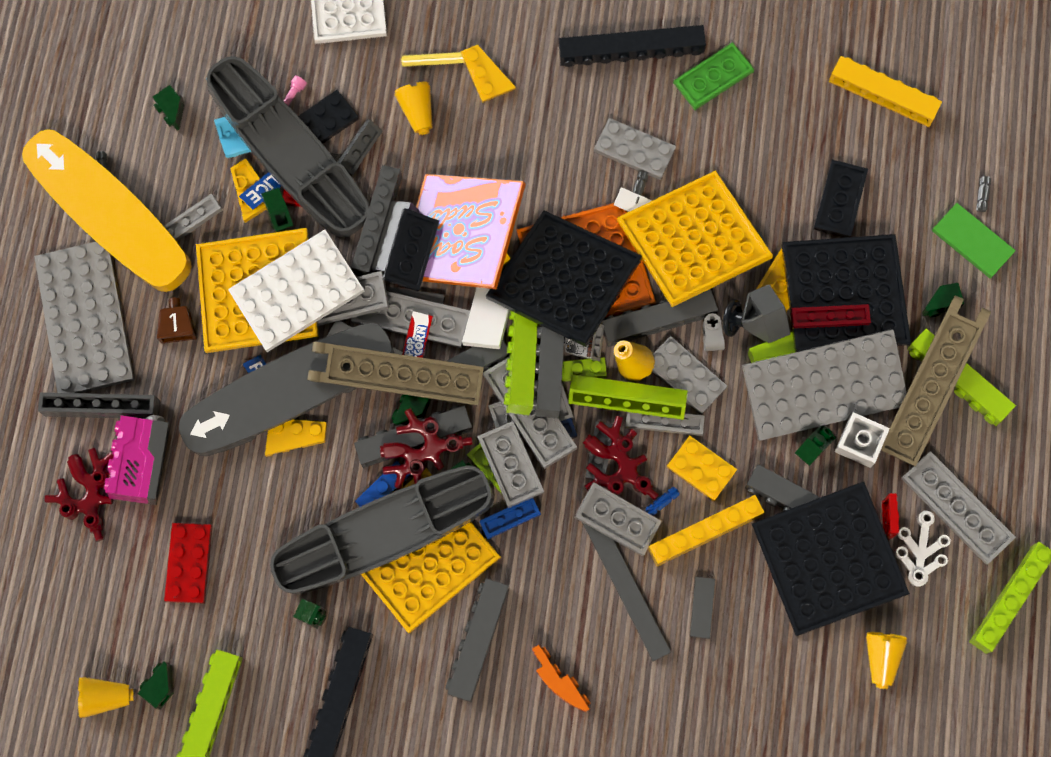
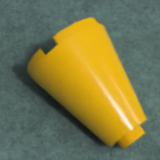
[395,82,432,135]
[614,341,655,382]
[866,632,907,689]
[78,677,134,718]

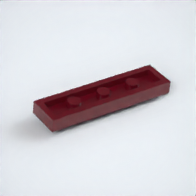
[791,304,871,329]

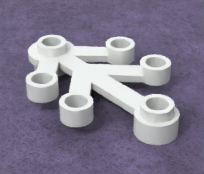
[895,511,951,587]

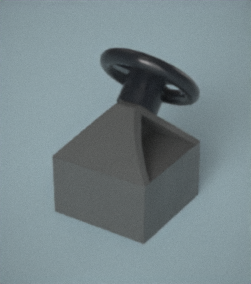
[723,284,790,343]

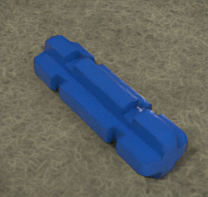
[645,487,680,516]

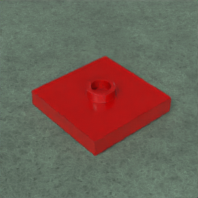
[881,493,899,539]

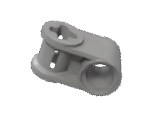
[702,313,725,352]

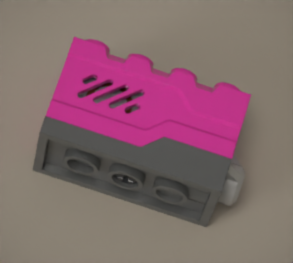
[104,415,169,505]

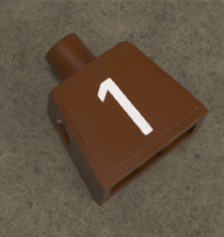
[157,298,197,344]

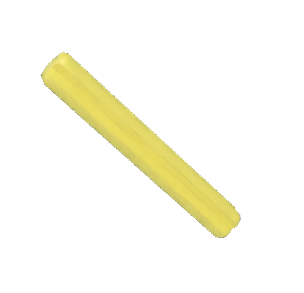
[401,52,465,66]

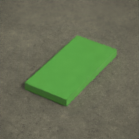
[673,42,754,110]
[932,203,1016,279]

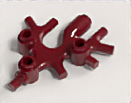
[380,408,472,489]
[582,416,659,500]
[44,448,114,542]

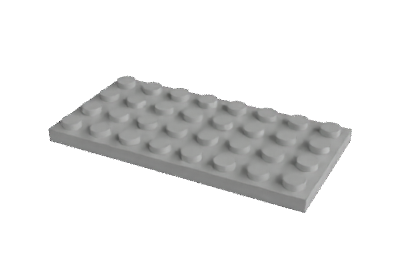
[34,242,135,393]
[742,329,907,441]

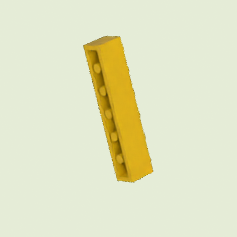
[829,56,942,127]
[648,495,764,567]

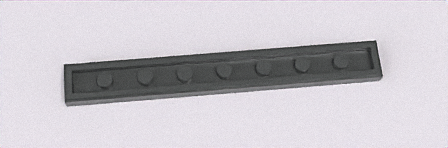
[582,522,671,661]

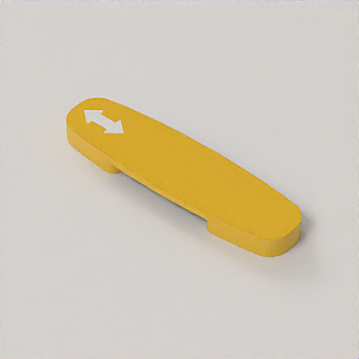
[22,129,192,292]

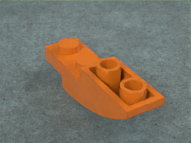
[532,644,591,712]

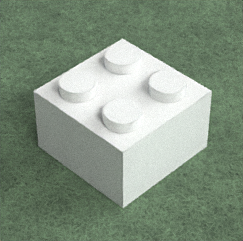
[835,412,890,468]

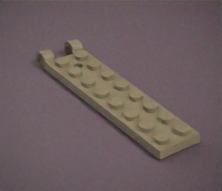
[881,295,991,467]
[307,342,484,406]

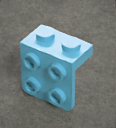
[214,117,251,158]

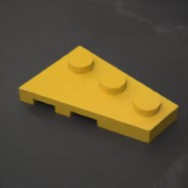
[461,45,516,103]
[230,158,266,223]
[265,420,327,457]

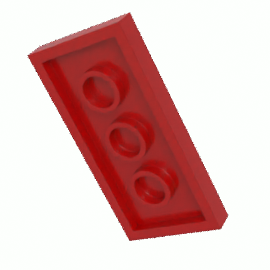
[164,523,212,604]

